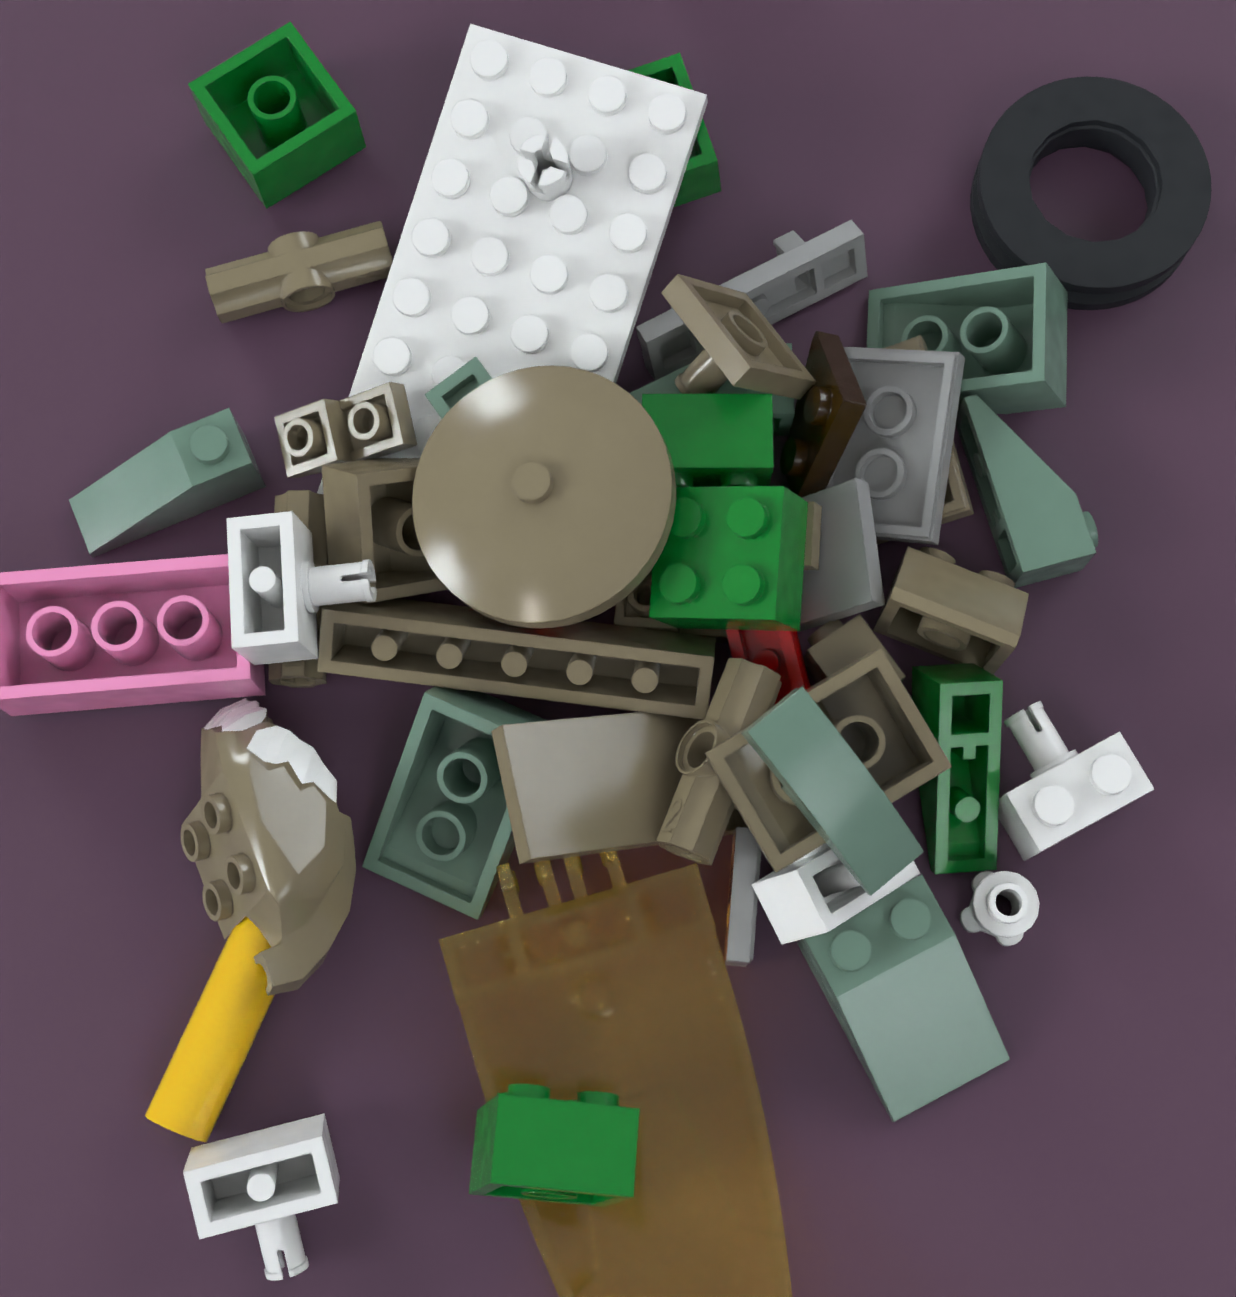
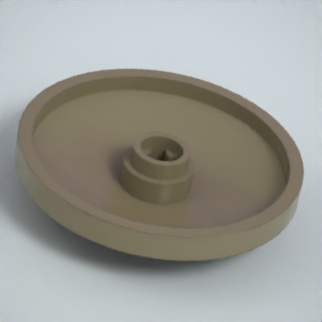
[412,365,676,628]

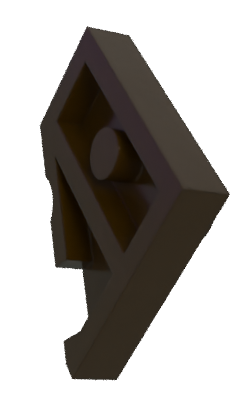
[780,331,867,498]

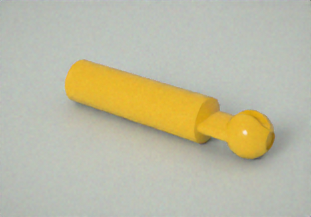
[145,916,275,1142]

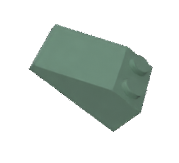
[867,262,1068,414]
[362,686,547,920]
[797,875,1010,1122]

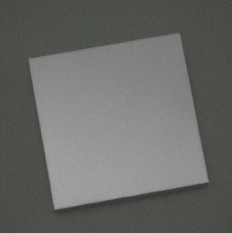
[797,478,885,633]

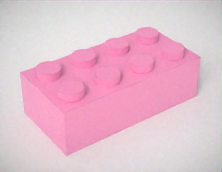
[0,554,265,716]

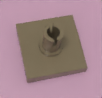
[661,274,816,400]

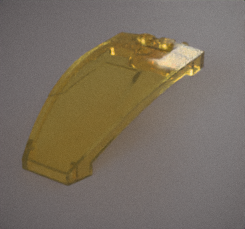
[439,851,792,1297]

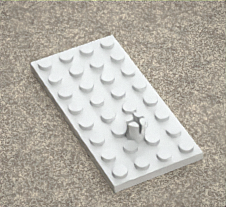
[317,24,708,494]

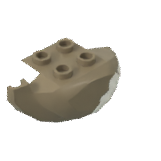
[181,698,356,996]

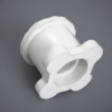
[960,871,1040,946]

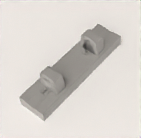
[636,219,868,381]

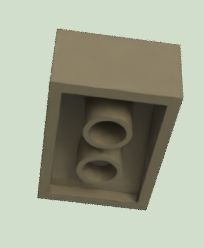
[704,648,952,873]

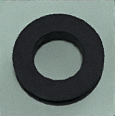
[970,76,1212,310]

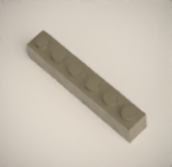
[317,598,716,720]

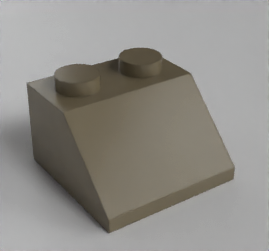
[321,458,448,604]
[873,546,1029,674]

